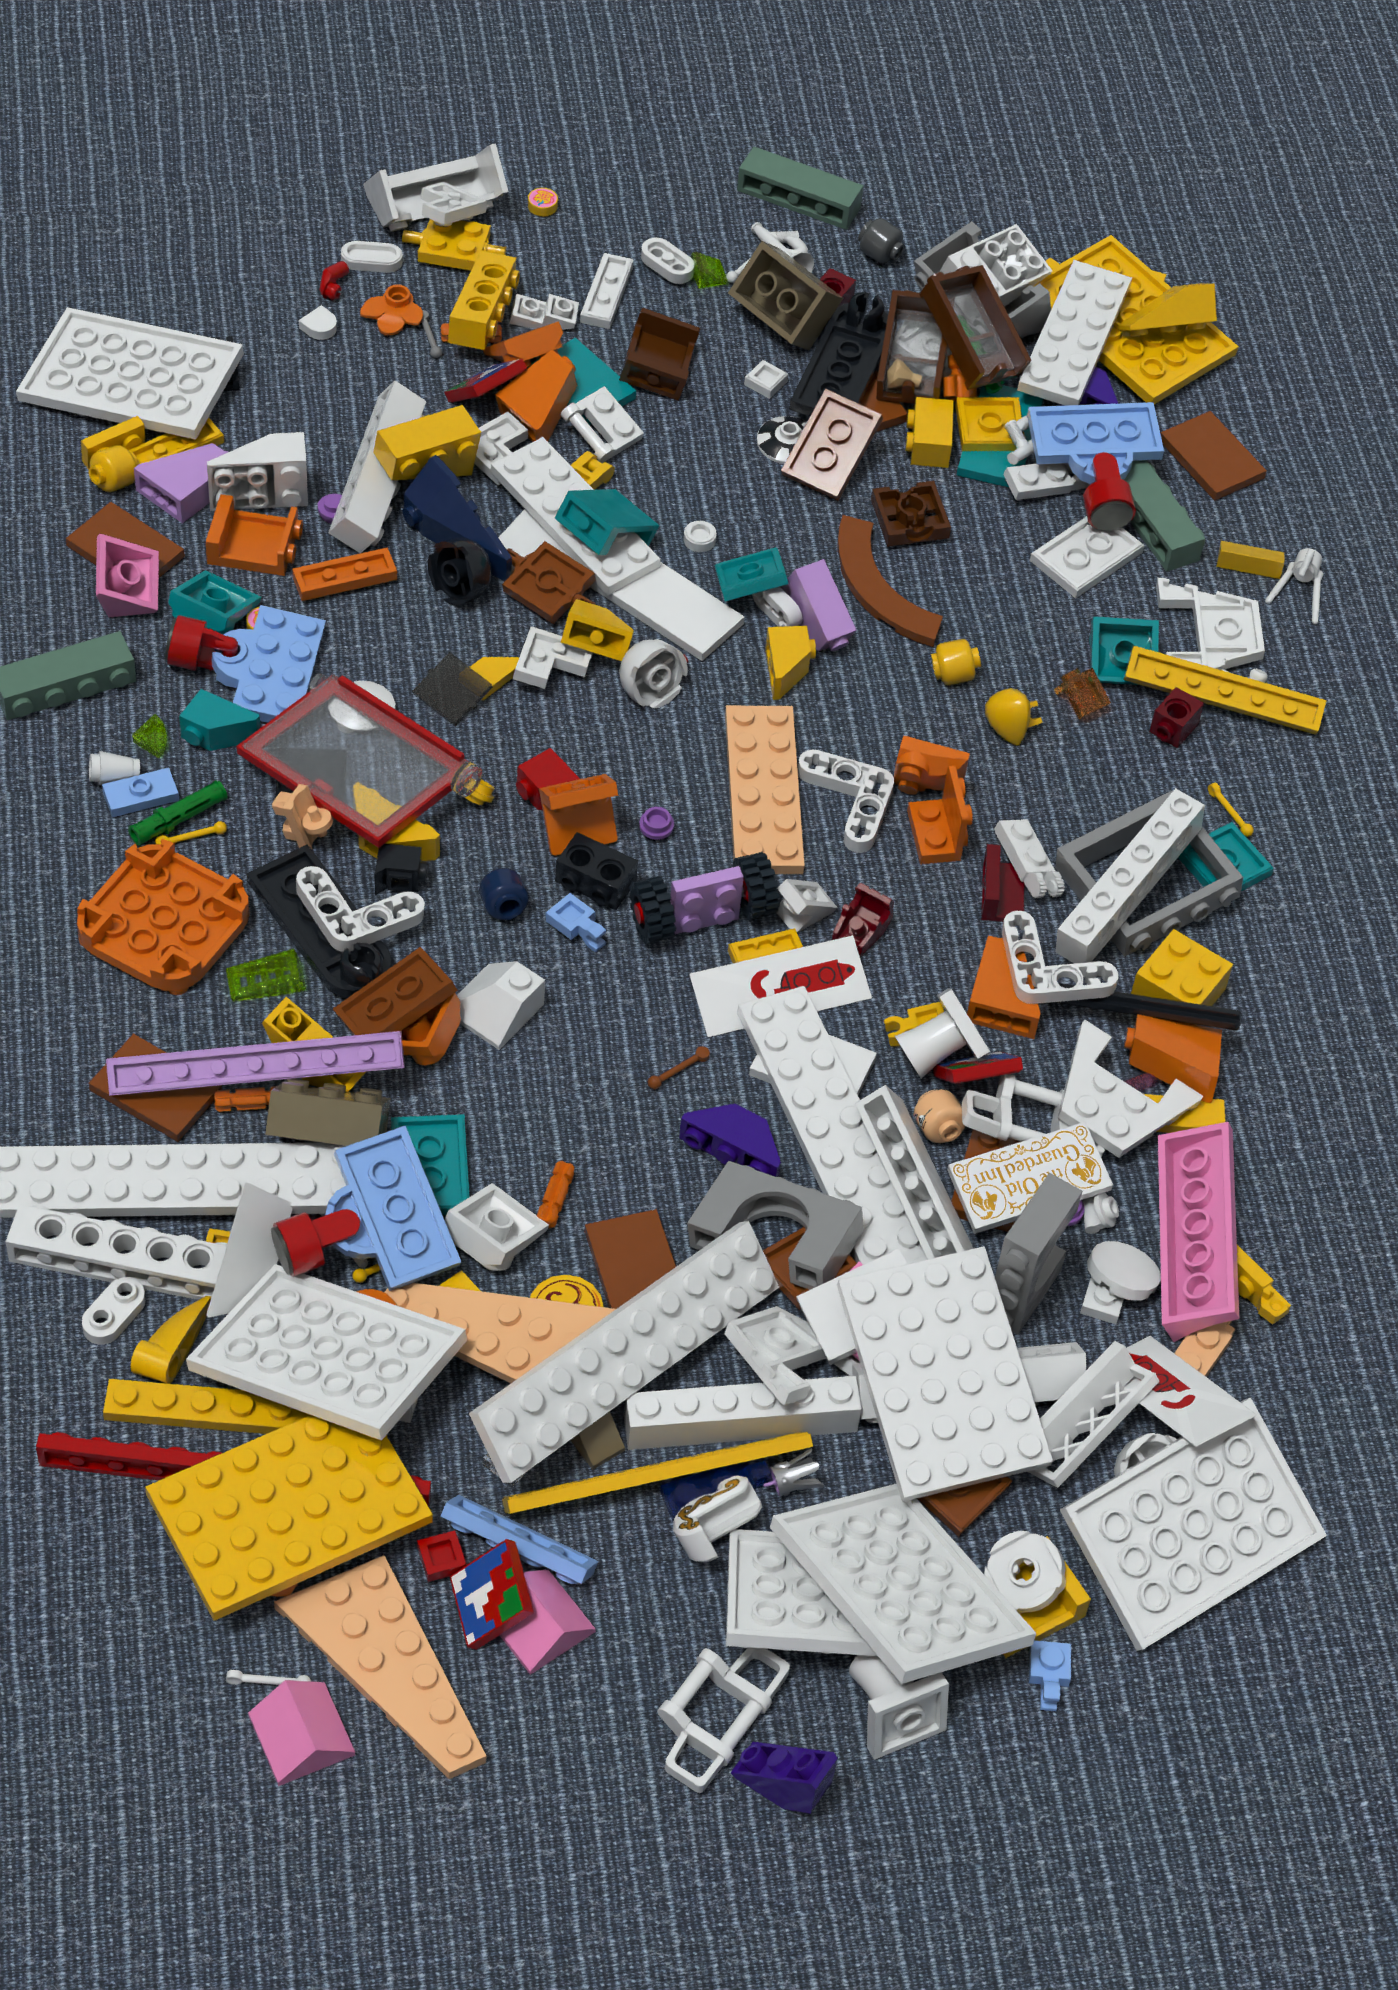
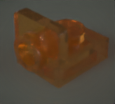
[1054,668,1111,719]

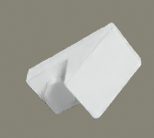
[777,879,838,933]

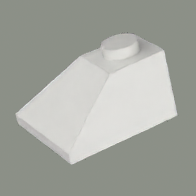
[457,961,545,1050]

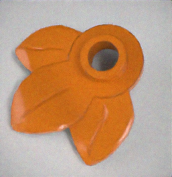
[360,284,423,336]

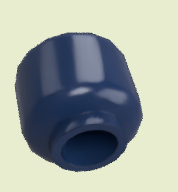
[479,868,529,920]

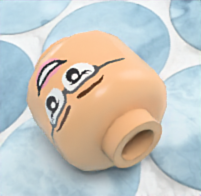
[913,1089,966,1144]

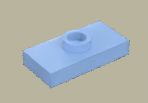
[102,768,179,818]

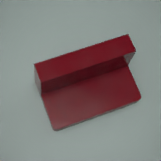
[981,844,1024,922]

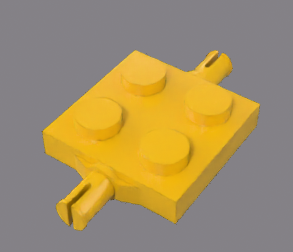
[402,219,507,271]

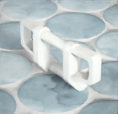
[962,1074,1105,1157]
[657,1648,790,1793]

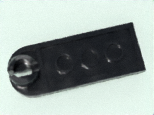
[789,292,888,416]
[247,844,391,998]

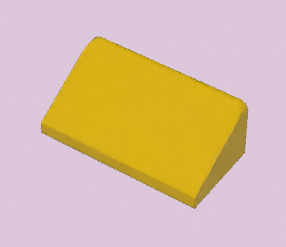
[1216,541,1285,579]

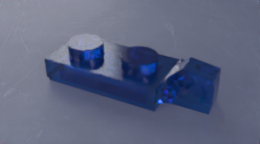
[660,1461,771,1522]

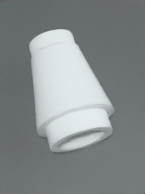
[89,751,140,785]

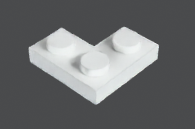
[421,182,487,226]
[474,412,528,485]
[513,627,593,689]

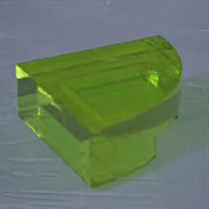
[132,714,167,758]

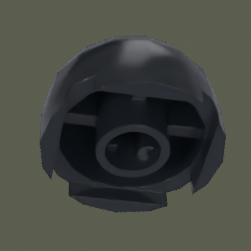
[428,537,492,606]

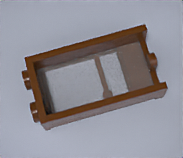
[919,265,1032,390]
[876,290,955,404]

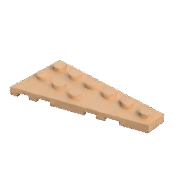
[384,1283,616,1383]
[274,1555,487,1779]

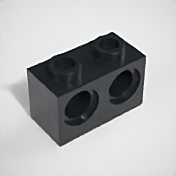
[555,832,638,910]

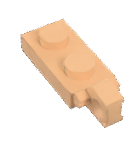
[1174,1321,1235,1377]

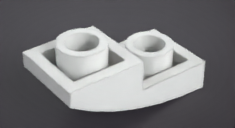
[509,294,579,330]

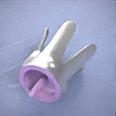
[763,1448,825,1497]

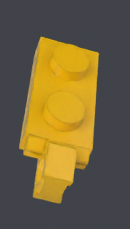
[1237,1245,1291,1325]

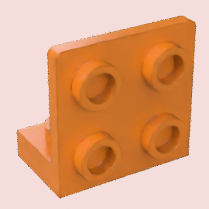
[907,765,972,864]
[539,774,618,856]

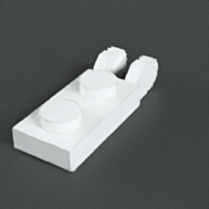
[1003,463,1090,500]
[994,819,1065,898]

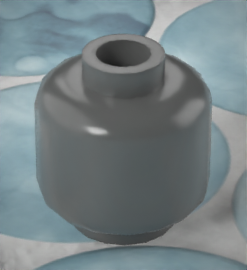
[858,218,905,264]

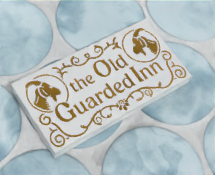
[947,1122,1113,1234]

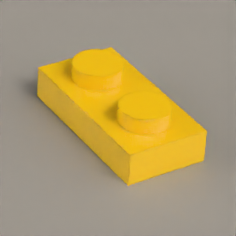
[81,416,145,470]

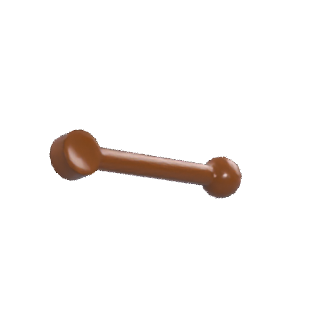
[648,1046,710,1090]

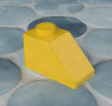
[561,599,634,661]
[765,626,816,700]

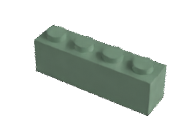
[737,146,864,230]
[1124,460,1205,572]
[0,631,136,720]

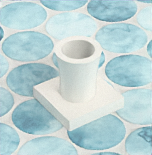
[895,988,990,1079]
[849,1655,949,1760]

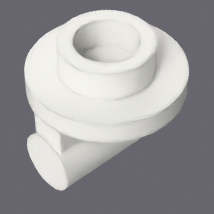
[1082,1193,1119,1234]

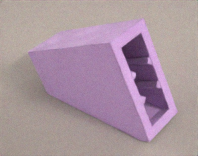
[134,443,228,523]
[781,559,856,652]

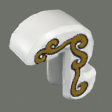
[673,1475,762,1562]

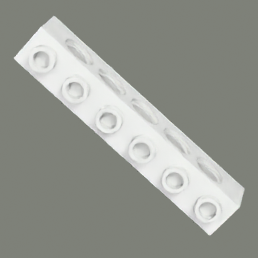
[1056,788,1205,964]
[6,1204,227,1300]

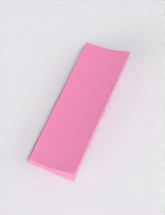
[1158,1122,1239,1342]

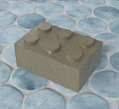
[728,241,843,350]
[265,1078,391,1146]

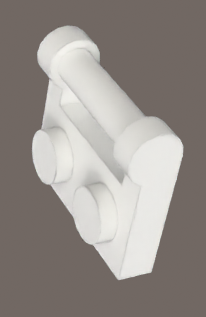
[560,386,644,463]

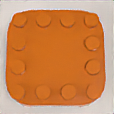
[77,839,250,995]

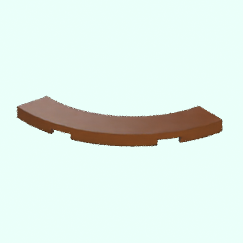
[837,515,943,647]

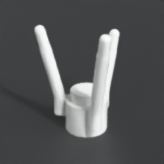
[1265,548,1323,624]

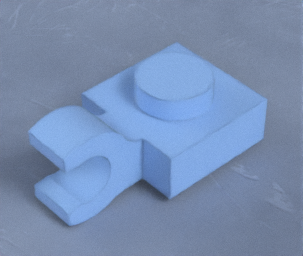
[545,893,606,952]
[1029,1640,1071,1711]

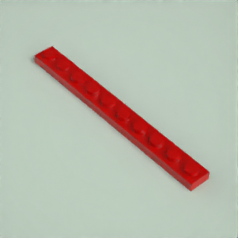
[36,1432,431,1509]

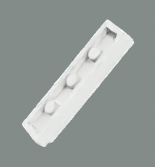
[1027,1341,1159,1488]

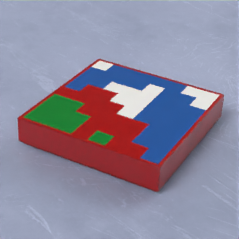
[444,358,527,403]
[933,1051,1023,1084]
[450,1539,534,1650]

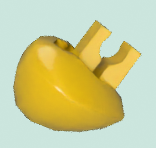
[985,688,1043,746]

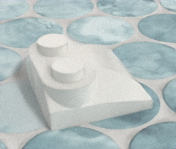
[445,1183,549,1271]

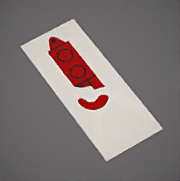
[689,935,872,1037]
[1124,1336,1257,1447]

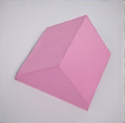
[96,534,159,617]
[499,1570,596,1675]
[248,1680,355,1786]

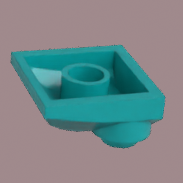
[168,570,261,634]
[1089,616,1159,685]

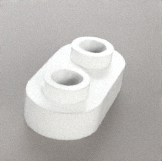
[641,238,694,284]
[82,1277,146,1345]

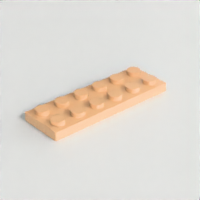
[725,705,804,874]

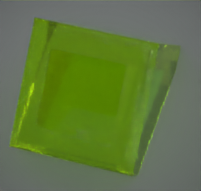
[691,252,728,288]

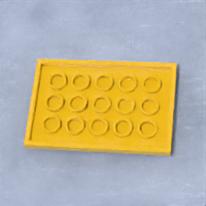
[1033,235,1239,404]
[145,1415,433,1621]

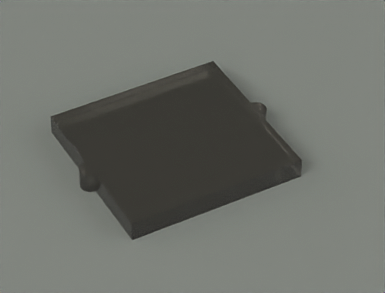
[412,652,493,727]

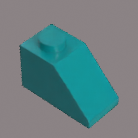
[179,689,261,751]

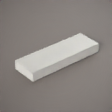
[580,253,633,329]

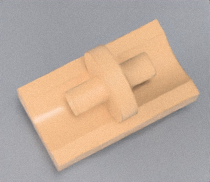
[272,784,333,850]

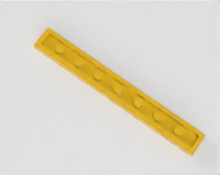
[502,1432,813,1514]

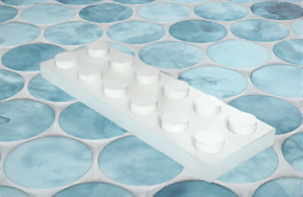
[1017,260,1132,406]
[491,437,660,596]

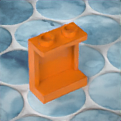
[206,494,303,576]

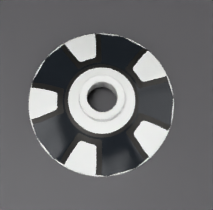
[757,416,807,464]

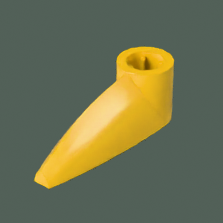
[131,1296,212,1384]

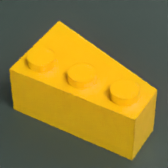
[373,405,481,480]

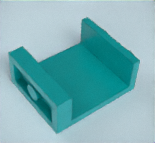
[555,489,660,555]

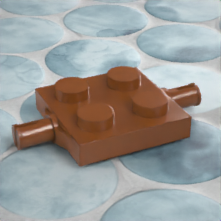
[502,541,596,624]

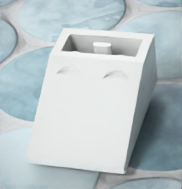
[939,224,1053,325]
[207,432,308,511]

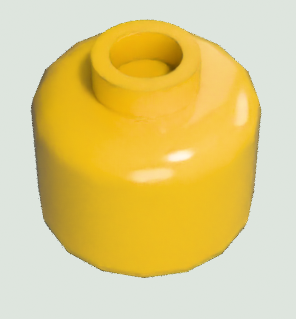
[89,445,138,492]
[931,639,981,686]

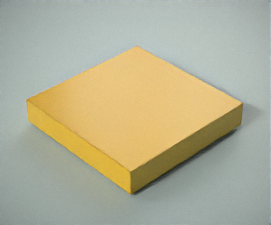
[955,397,1025,451]

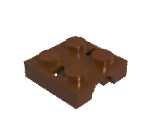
[871,481,951,547]

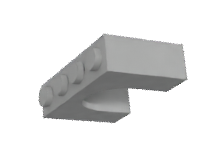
[687,1161,863,1290]
[995,1173,1083,1335]

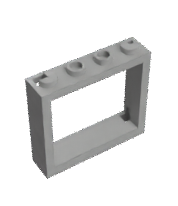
[1055,790,1243,957]

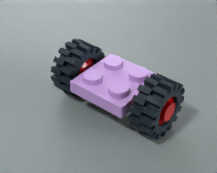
[629,852,780,944]

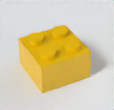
[1131,929,1233,1025]

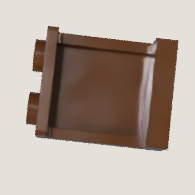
[619,308,700,401]

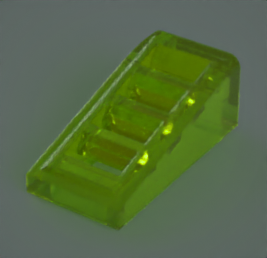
[226,949,306,1002]

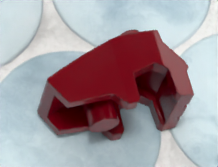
[832,882,894,957]

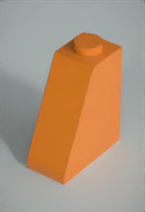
[495,349,577,442]
[967,935,1041,1039]
[1124,1014,1222,1103]

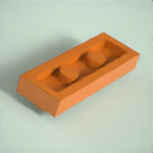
[292,547,397,601]

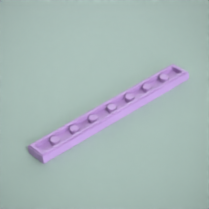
[106,1031,405,1096]

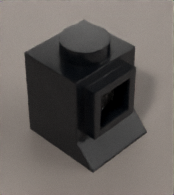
[375,844,428,895]

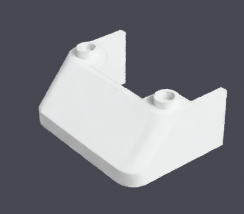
[363,143,509,232]

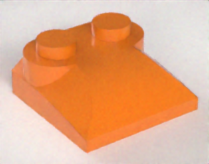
[483,321,563,367]
[894,735,970,795]
[401,993,461,1065]

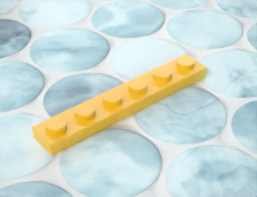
[1124,646,1327,735]
[103,1379,310,1434]

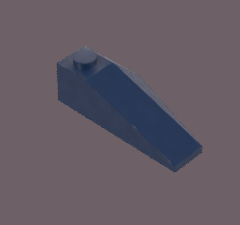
[402,455,512,582]

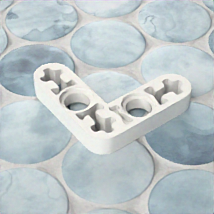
[798,749,894,853]
[296,866,425,952]
[1002,911,1118,1004]

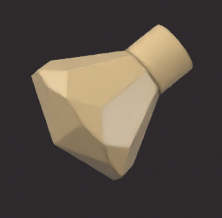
[887,358,922,388]

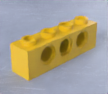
[448,250,520,350]

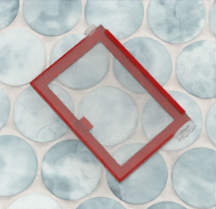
[236,673,482,848]

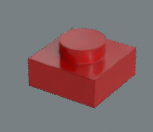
[417,1530,466,1582]

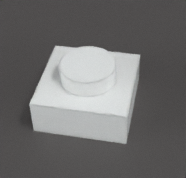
[1080,1276,1124,1324]

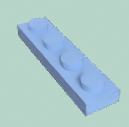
[440,1495,598,1584]

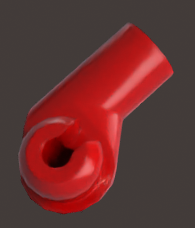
[319,261,349,300]

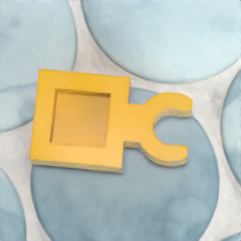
[884,1002,944,1046]

